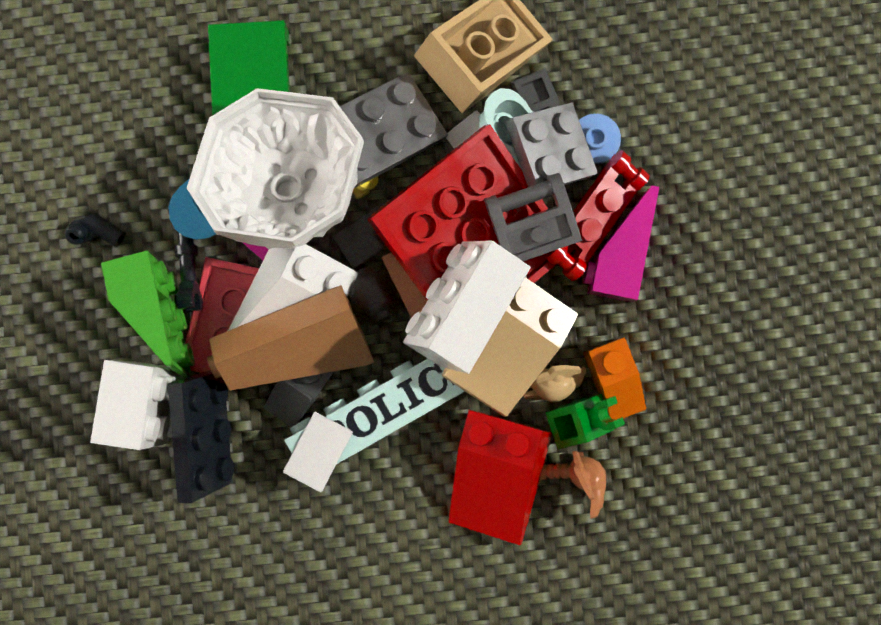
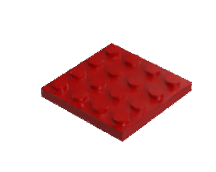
[367,124,574,301]

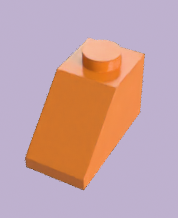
[583,337,646,419]

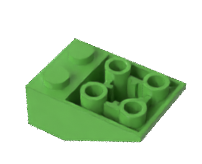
[101,250,195,378]

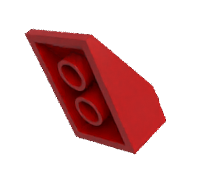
[448,410,552,545]

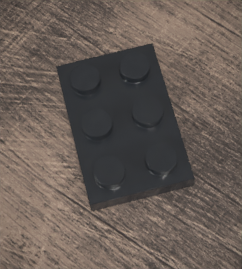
[168,370,234,503]

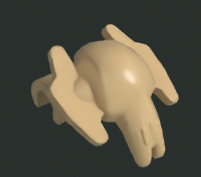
[523,365,586,402]

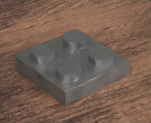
[505,103,598,187]

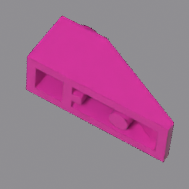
[583,186,659,302]

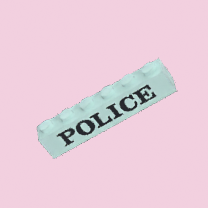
[284,358,465,464]

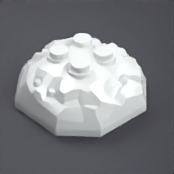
[187,88,364,249]

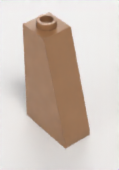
[207,285,374,391]

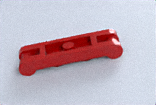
[543,150,650,281]

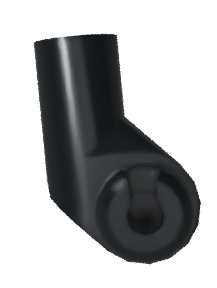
[65,214,126,247]

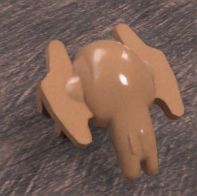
[538,451,606,519]

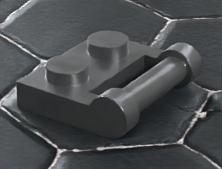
[484,173,582,261]

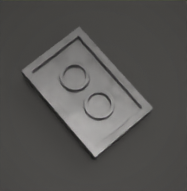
[340,72,448,188]

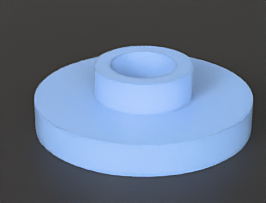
[579,114,621,164]

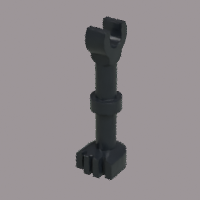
[168,199,203,312]

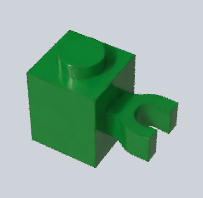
[546,394,625,449]

